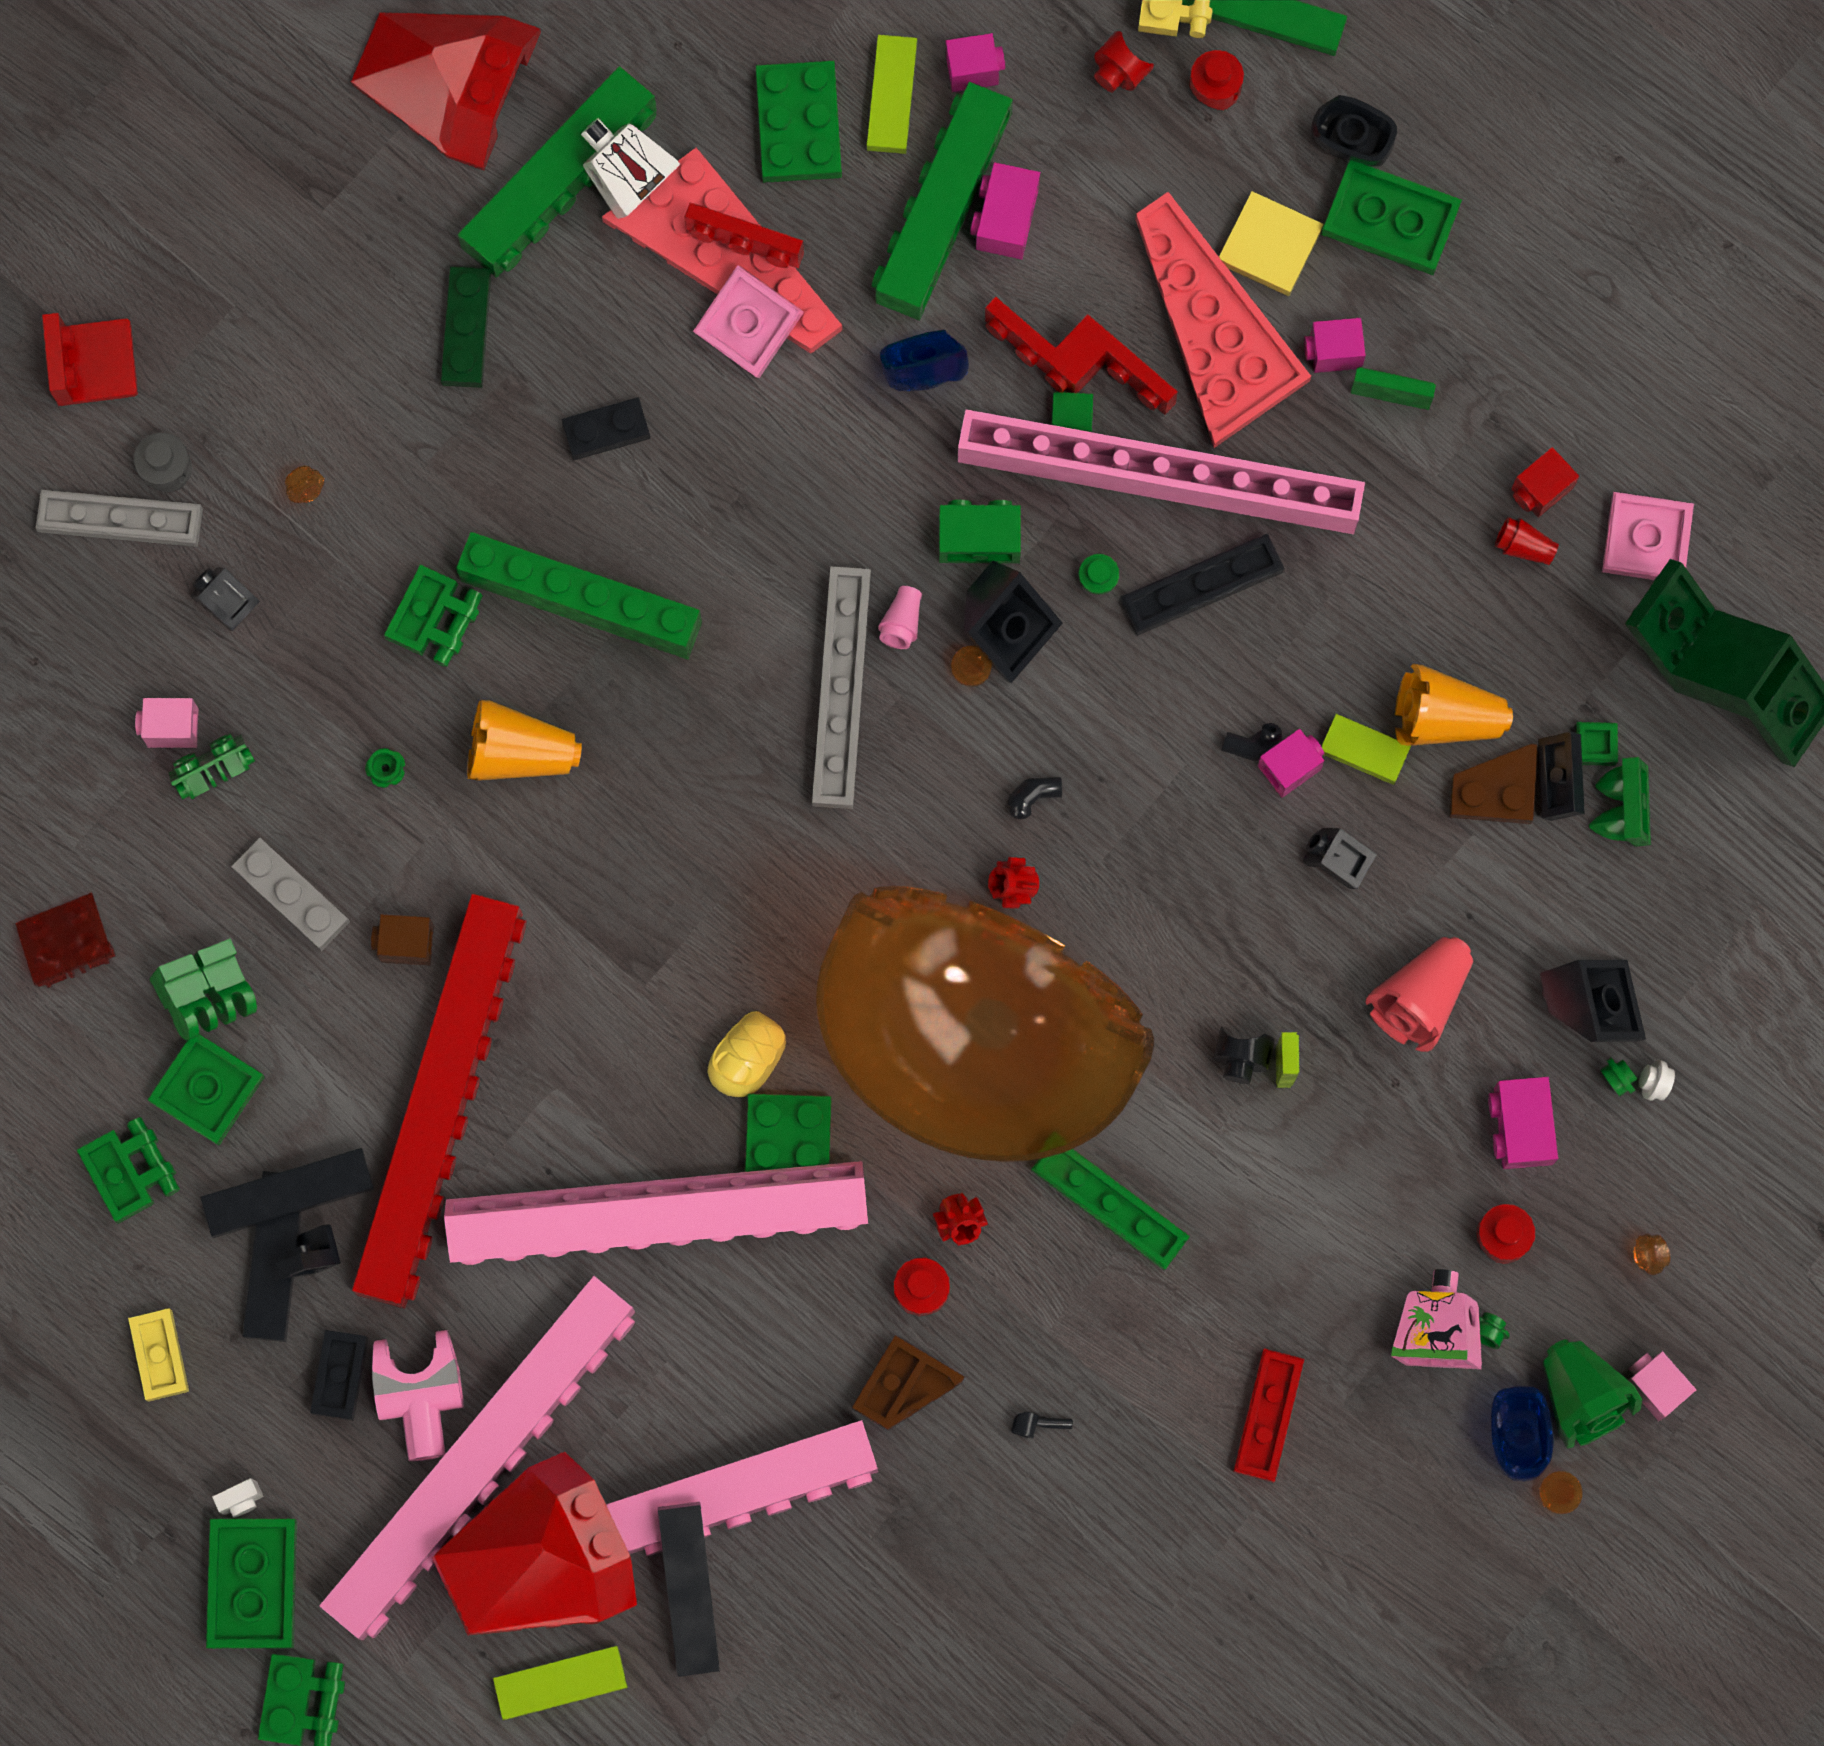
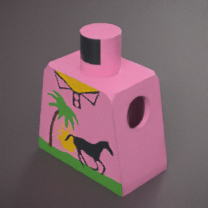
[1391,1269,1482,1369]

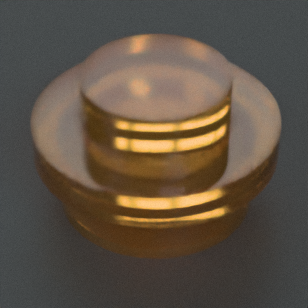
[285,466,324,503]
[951,646,992,687]
[1633,1234,1671,1275]
[1539,1471,1583,1514]

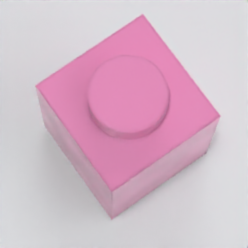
[135,698,199,748]
[1628,1351,1696,1421]

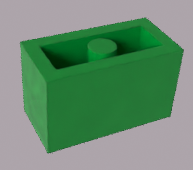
[939,500,1021,563]

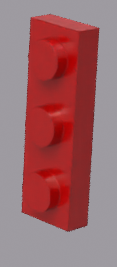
[684,202,804,269]

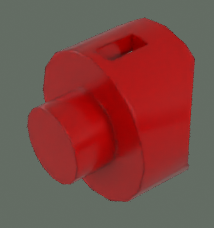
[1094,31,1154,93]
[1189,50,1244,110]
[1477,1204,1535,1264]
[894,1258,950,1316]

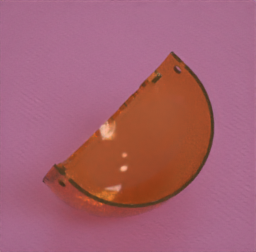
[816,886,1154,1162]

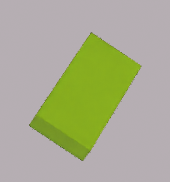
[1322,714,1411,785]
[1276,1032,1299,1088]

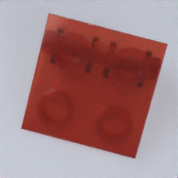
[15,893,116,988]

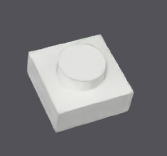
[212,1478,264,1518]

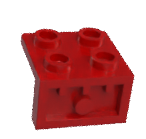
[42,313,138,406]

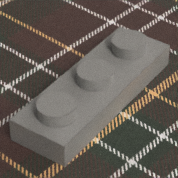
[231,838,350,952]

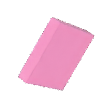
[693,265,804,378]
[1602,492,1694,580]

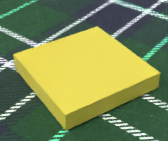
[1219,191,1324,296]

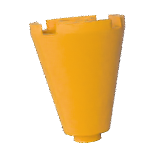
[1395,664,1513,746]
[467,700,582,781]

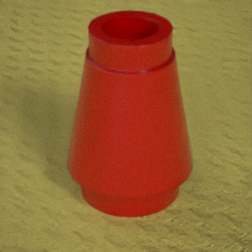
[1495,517,1559,566]

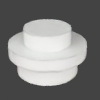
[1639,1060,1675,1101]

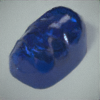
[880,330,969,391]
[1491,1387,1554,1482]

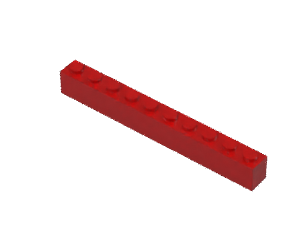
[352,894,527,1309]

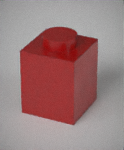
[1511,447,1580,518]

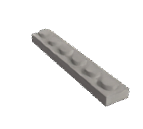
[812,566,871,809]

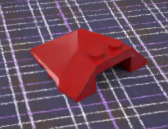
[351,12,541,170]
[432,1452,637,1635]

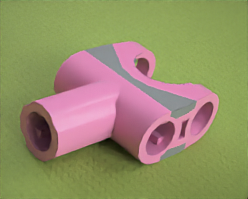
[372,1330,464,1461]

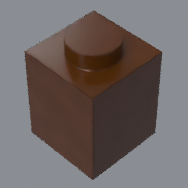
[371,914,434,966]

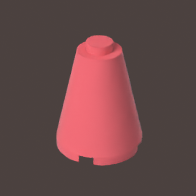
[1366,937,1473,1052]

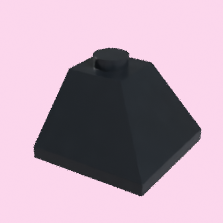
[963,561,1063,683]
[1540,960,1646,1042]

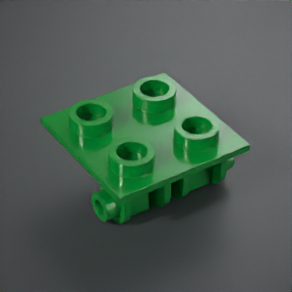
[168,733,255,800]

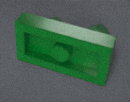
[1589,757,1651,847]

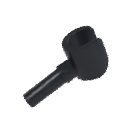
[1011,1412,1073,1439]

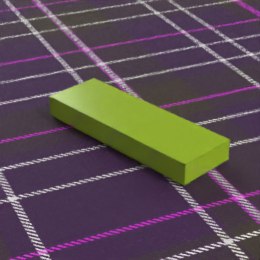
[867,35,917,154]
[493,1646,628,1720]

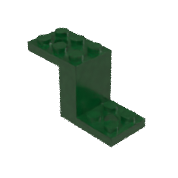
[1625,559,1824,767]

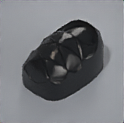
[1311,95,1397,166]

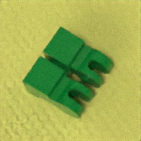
[149,938,257,1041]

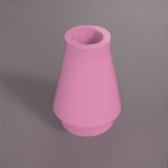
[878,586,922,649]

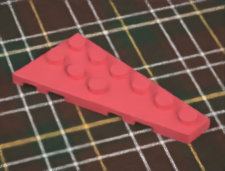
[602,147,842,354]
[1136,192,1311,448]

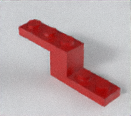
[985,297,1178,415]

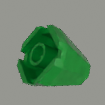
[1543,1339,1643,1449]

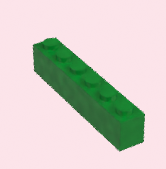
[458,66,657,278]
[871,82,1013,321]
[456,532,702,660]

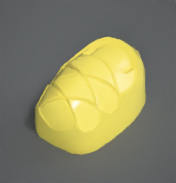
[707,1011,786,1097]

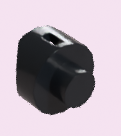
[1213,1026,1275,1084]

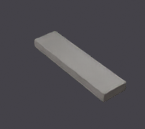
[36,490,203,547]

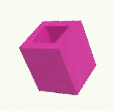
[945,33,1005,92]
[1304,318,1366,373]
[1258,729,1325,798]

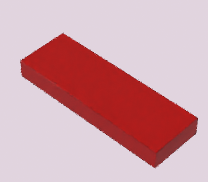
[1233,1349,1305,1483]

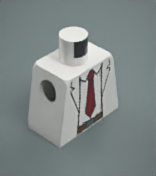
[581,118,680,219]

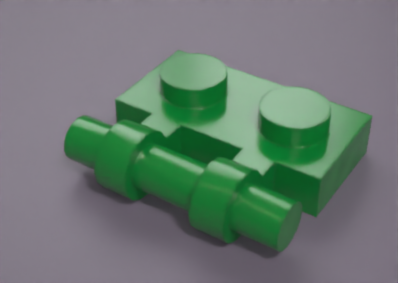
[384,565,483,667]
[77,1117,180,1224]
[258,1654,345,1746]

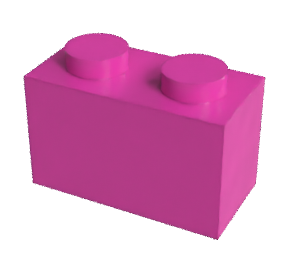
[970,162,1041,260]
[1488,1077,1558,1169]

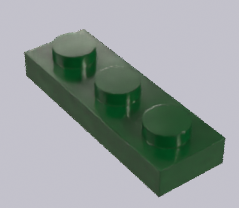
[441,267,491,388]

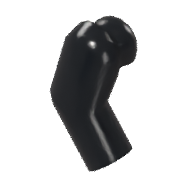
[1221,723,1282,761]

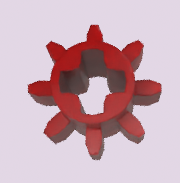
[988,857,1039,909]
[933,1193,988,1246]

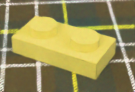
[128,1308,189,1402]

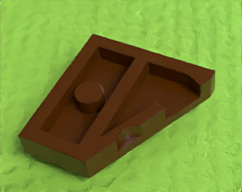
[1450,744,1537,824]
[852,1335,965,1431]

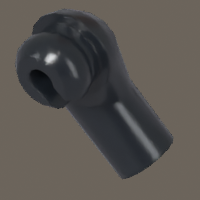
[1007,777,1062,819]

